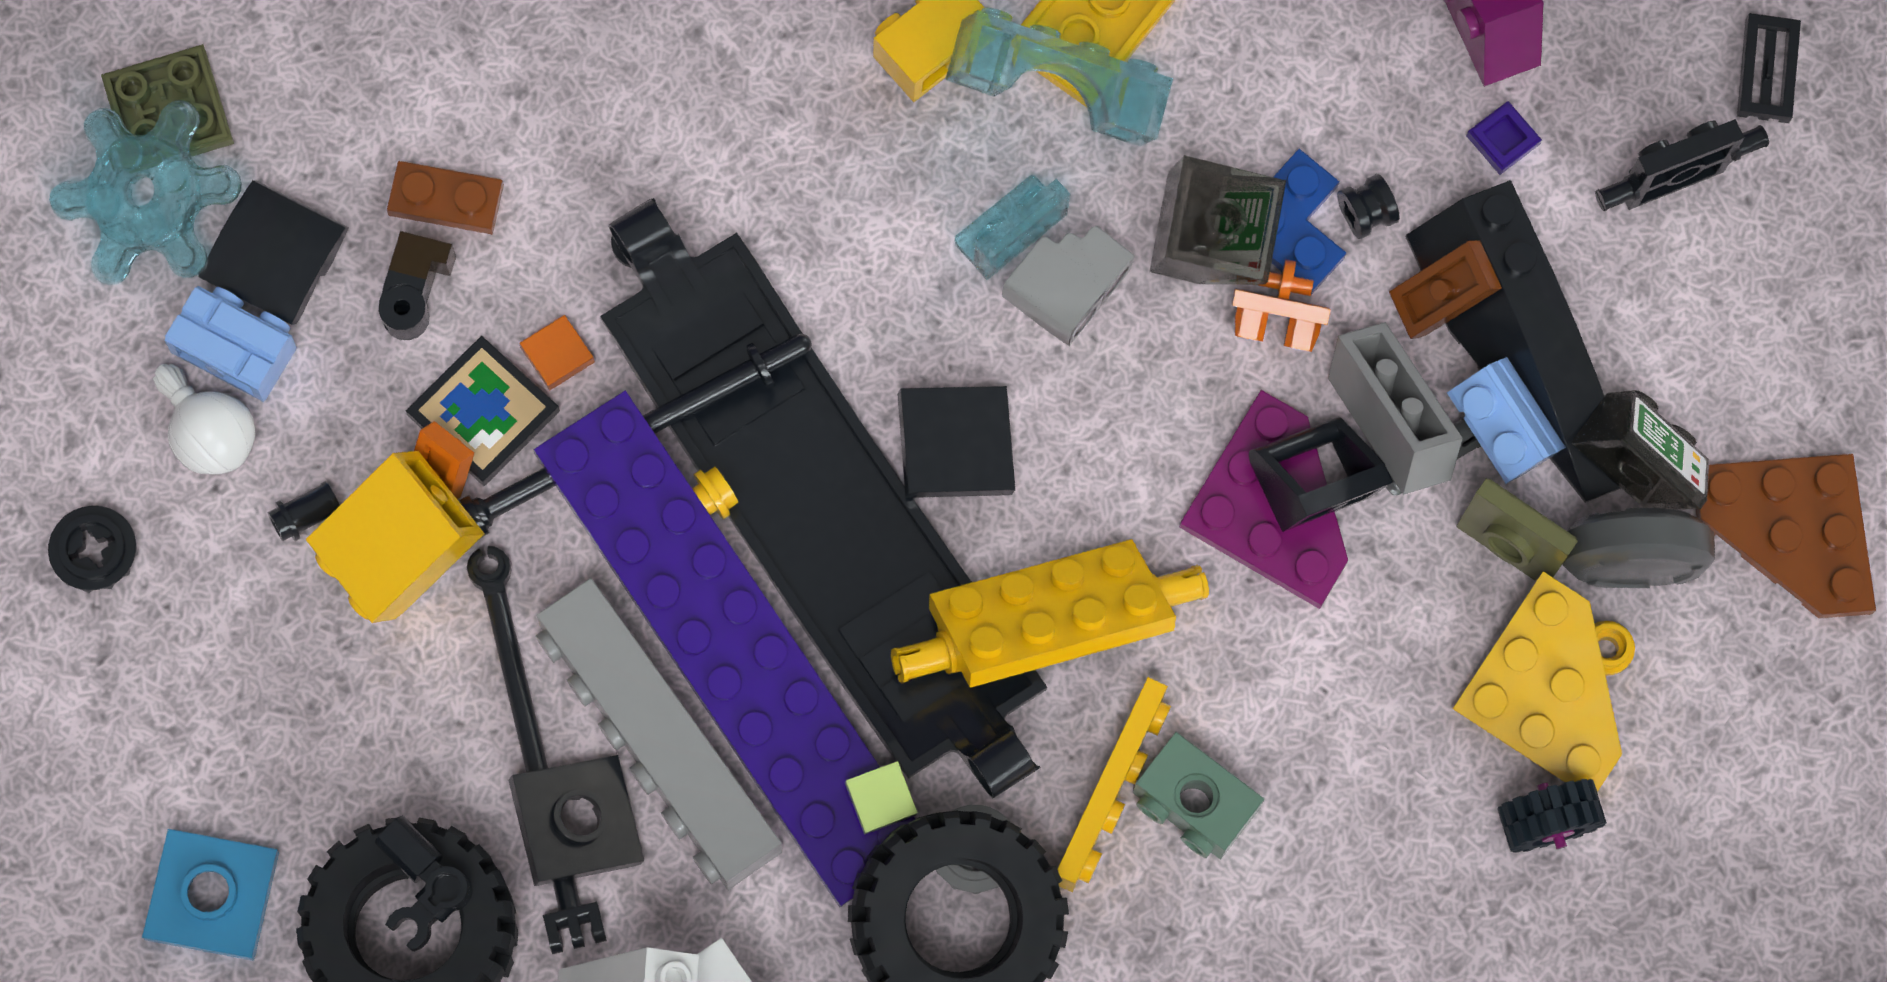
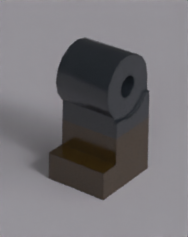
[378,231,456,340]

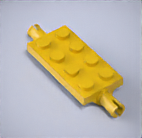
[891,539,1209,688]

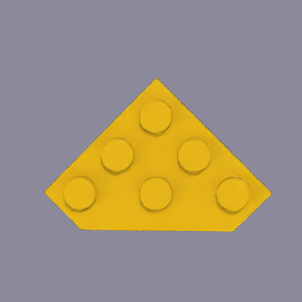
[1453,571,1622,792]

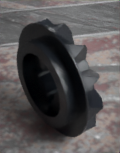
[48,506,138,593]

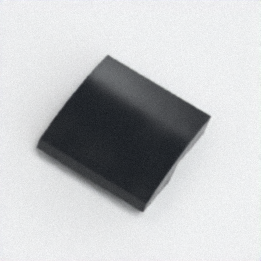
[198,180,349,325]

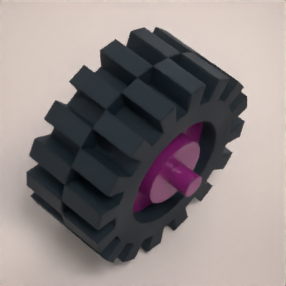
[1497,779,1607,853]

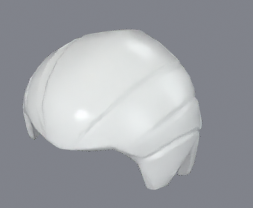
[153,364,255,474]

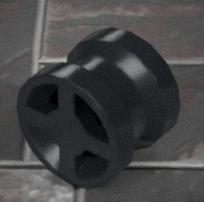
[1337,174,1400,239]

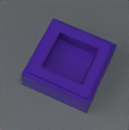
[1466,101,1542,175]

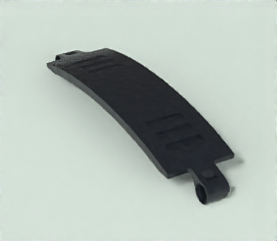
[600,198,1047,798]

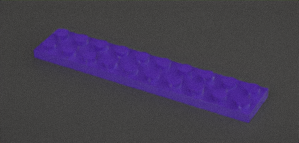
[533,390,916,908]

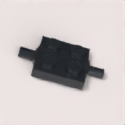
[1595,119,1769,211]

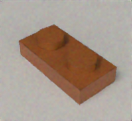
[387,161,504,235]
[1389,240,1502,339]

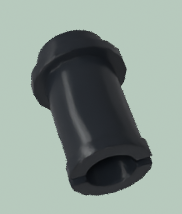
[267,481,340,541]

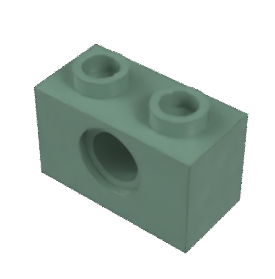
[1133,732,1265,860]

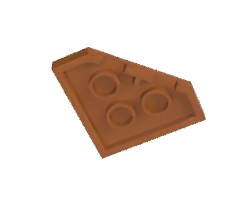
[1692,454,1876,619]

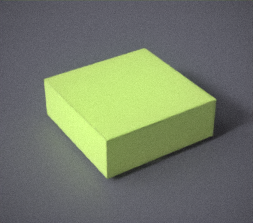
[845,761,918,835]

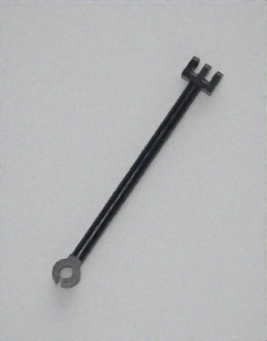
[467,546,607,955]

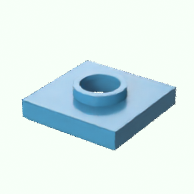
[142,829,279,961]

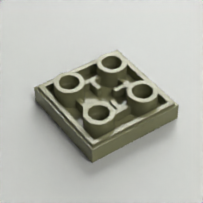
[101,44,234,175]

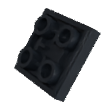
[897,386,1016,498]

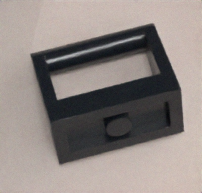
[1249,417,1394,532]

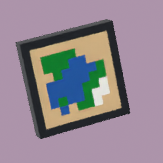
[406,336,560,486]

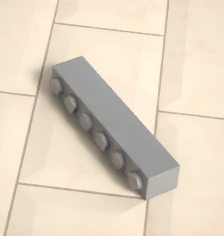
[535,578,782,890]

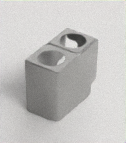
[1002,226,1134,346]

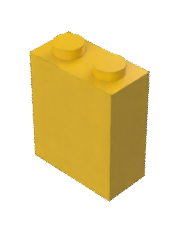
[305,451,485,623]

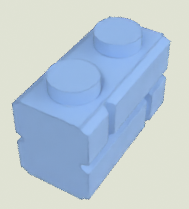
[164,286,297,402]
[1447,357,1566,484]

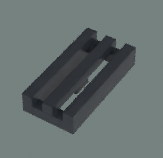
[1737,13,1801,123]

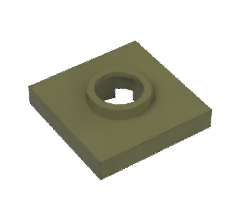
[1456,478,1578,581]

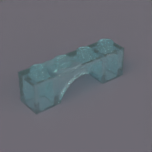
[945,8,1173,146]

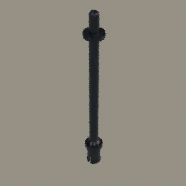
[460,334,812,537]

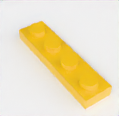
[1057,677,1171,893]

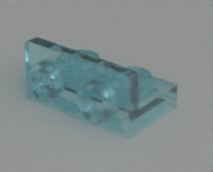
[954,175,1071,280]

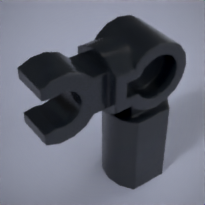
[375,815,472,952]

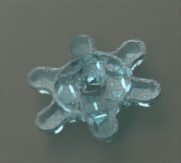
[49,100,242,285]

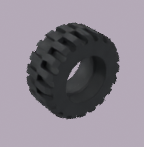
[848,810,1069,982]
[296,817,518,982]

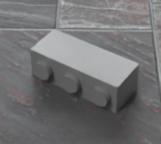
[1328,322,1463,495]

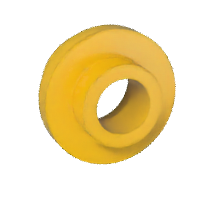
[692,466,739,519]
[1594,621,1635,676]

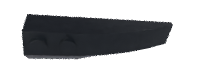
[1405,180,1635,503]

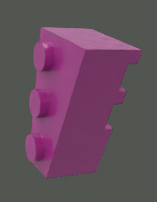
[1443,0,1544,87]

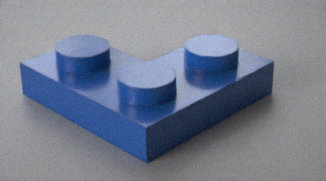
[1231,149,1346,295]

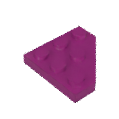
[1179,390,1348,609]

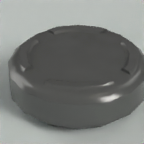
[1563,508,1715,588]

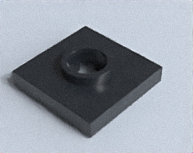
[508,755,644,886]

